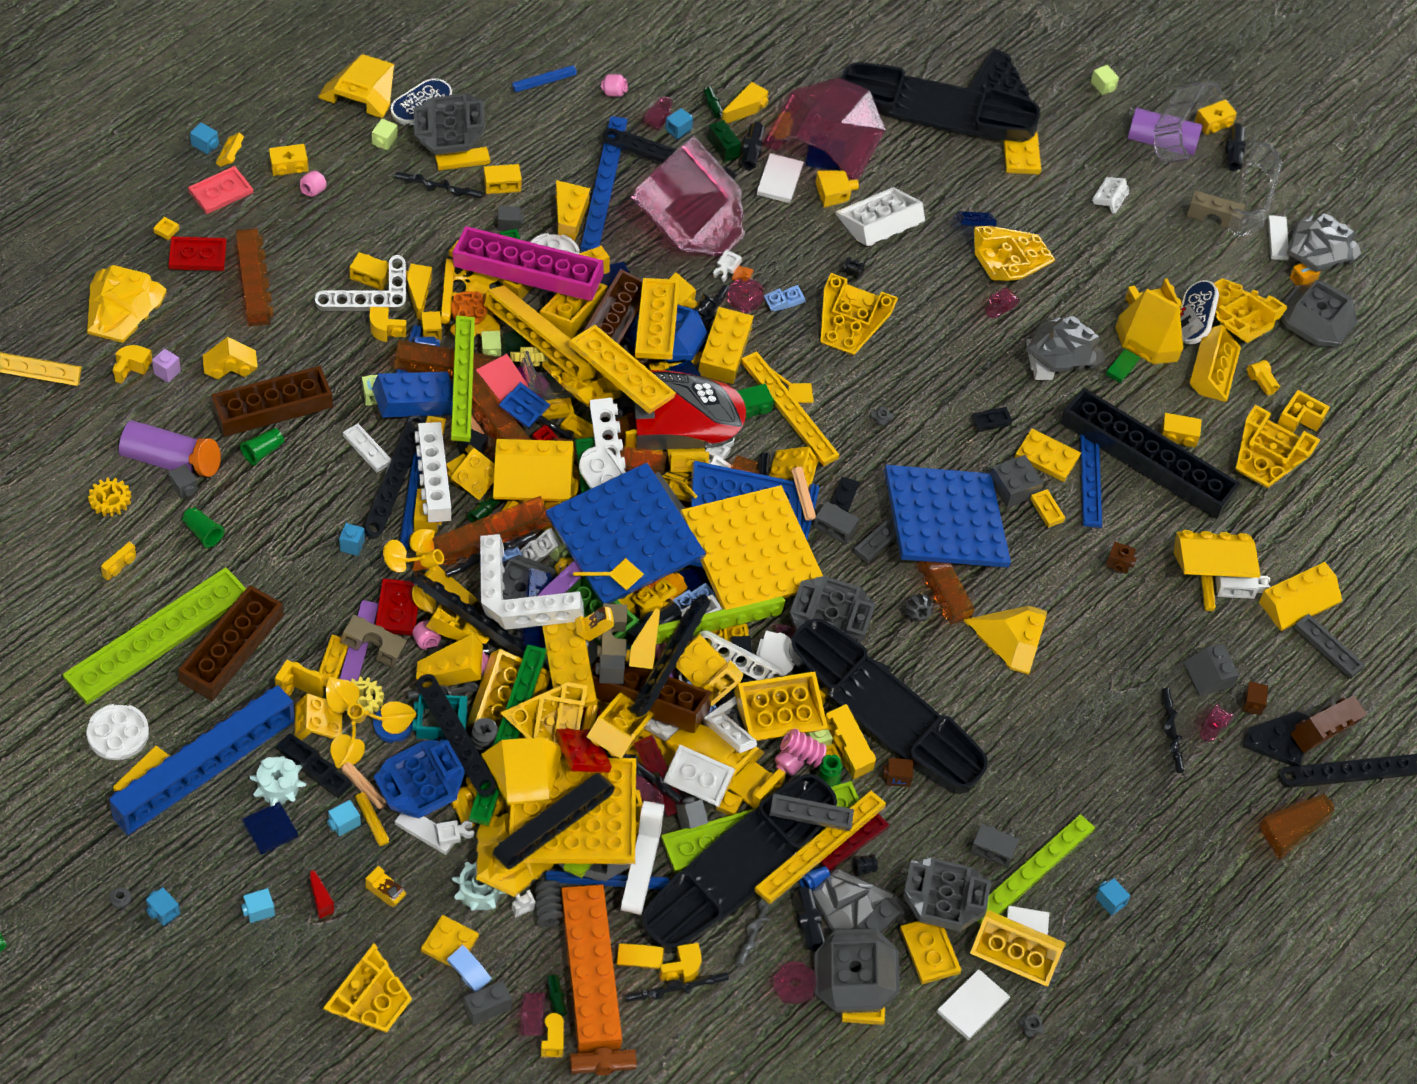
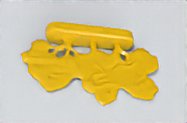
[441,259,501,337]

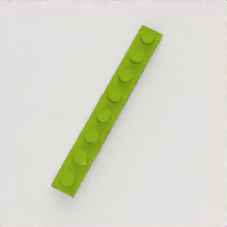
[451,316,475,442]
[656,596,785,645]
[978,814,1096,924]

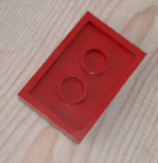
[169,236,227,271]
[376,579,419,636]
[555,728,612,773]

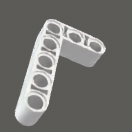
[315,255,406,311]
[677,631,784,682]
[621,801,664,915]

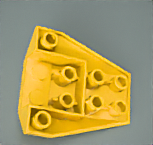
[318,54,394,118]
[974,226,1055,281]
[821,273,898,355]
[1115,289,1183,364]
[666,724,764,791]

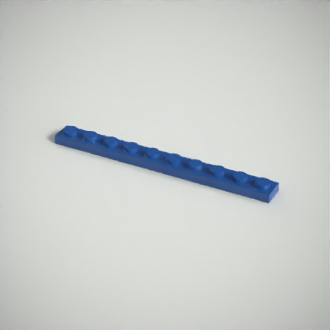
[581,116,628,252]

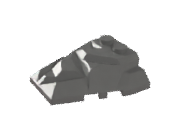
[1025,315,1106,372]

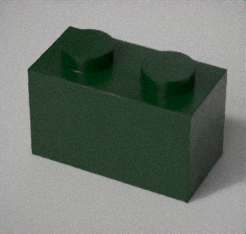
[707,120,741,163]

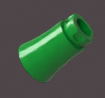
[240,428,284,466]
[182,507,225,548]
[816,754,842,787]

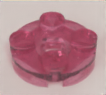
[728,279,764,313]
[774,962,817,1004]

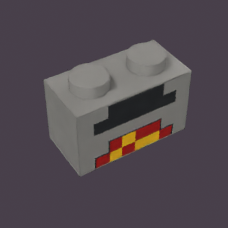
[1180,303,1205,342]

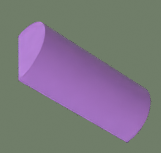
[1128,108,1202,156]
[119,420,197,473]

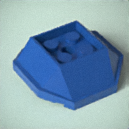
[625,305,707,361]
[374,740,465,819]

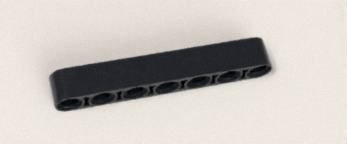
[492,773,615,870]

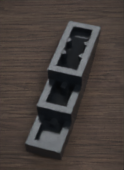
[276,733,352,799]

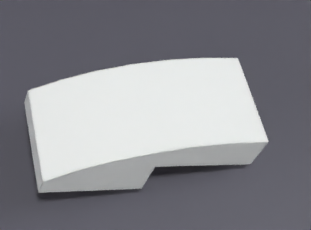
[520,528,561,562]

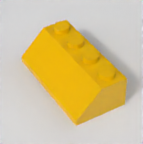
[540,283,607,339]
[1190,325,1241,402]
[1259,562,1342,631]
[970,910,1066,987]

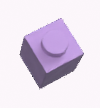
[152,349,181,383]

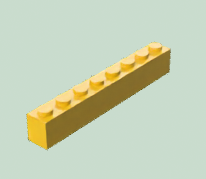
[484,286,597,381]

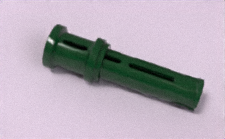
[466,493,503,526]

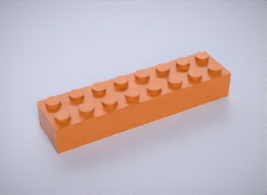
[561,884,622,1053]

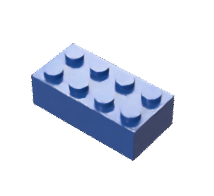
[372,372,453,417]

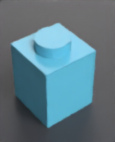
[327,800,361,836]
[241,888,275,923]

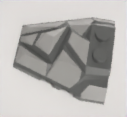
[1287,213,1362,272]
[812,868,912,933]

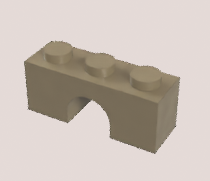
[1187,190,1245,231]
[597,603,627,663]
[340,615,407,668]

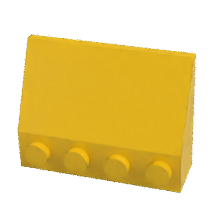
[493,439,574,501]
[1173,530,1261,578]
[466,649,551,730]
[734,672,828,741]

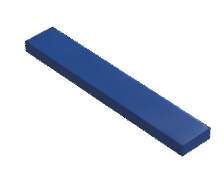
[1080,435,1102,528]

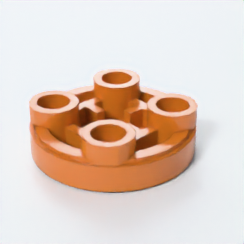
[451,291,488,325]
[189,438,221,477]

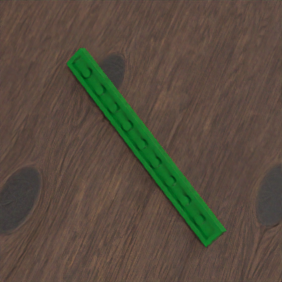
[469,645,547,826]

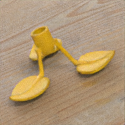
[383,529,444,614]
[326,677,416,769]

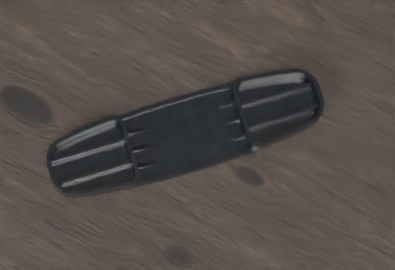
[840,62,1040,142]
[789,618,988,794]
[640,774,837,953]

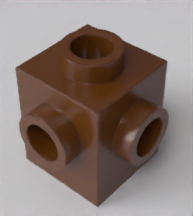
[1106,541,1137,574]

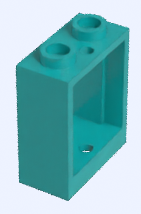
[413,694,468,740]

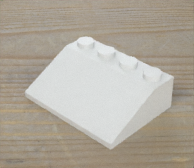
[835,187,925,246]

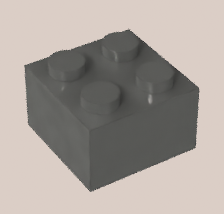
[990,455,1043,507]

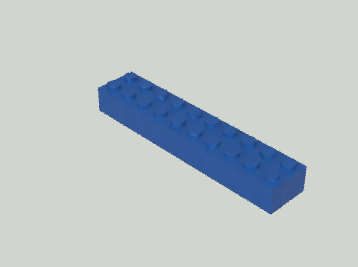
[109,685,295,836]

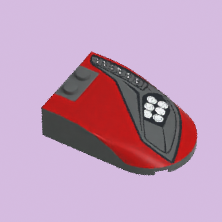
[634,370,746,451]

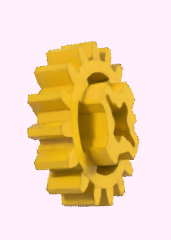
[88,477,132,517]

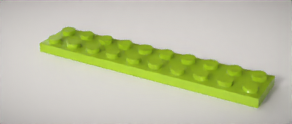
[62,567,246,705]
[661,781,859,874]

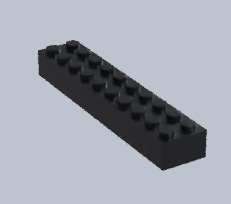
[1060,387,1241,519]

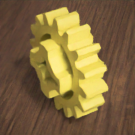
[510,347,550,366]
[347,677,384,714]

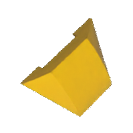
[426,603,490,644]
[481,737,563,805]
[323,943,412,1033]

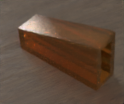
[1259,793,1335,860]

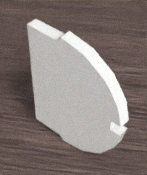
[755,630,795,678]

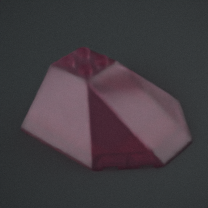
[762,77,886,180]
[631,136,745,256]

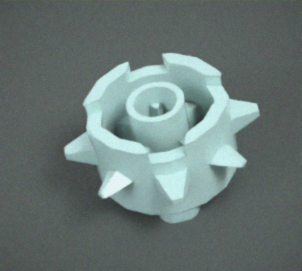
[250,756,306,806]
[452,862,506,911]

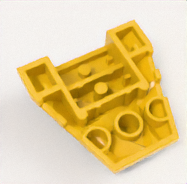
[87,265,167,343]
[1214,278,1287,343]
[542,359,622,407]
[1235,405,1320,488]
[476,813,553,897]

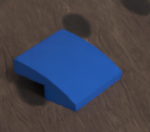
[499,382,550,429]

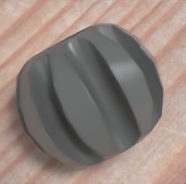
[905,593,934,622]

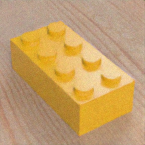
[698,307,754,384]
[587,692,654,759]

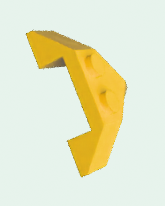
[964,605,1047,675]
[501,682,588,758]

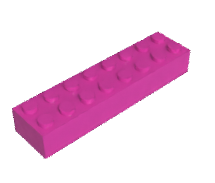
[453,226,604,301]

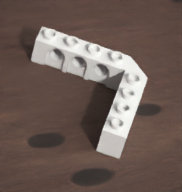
[480,534,584,630]

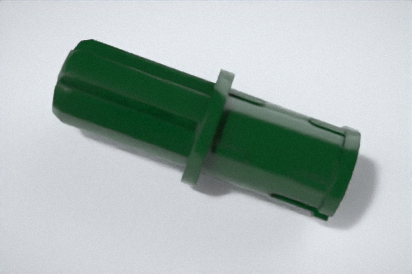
[703,86,723,119]
[547,974,567,1017]

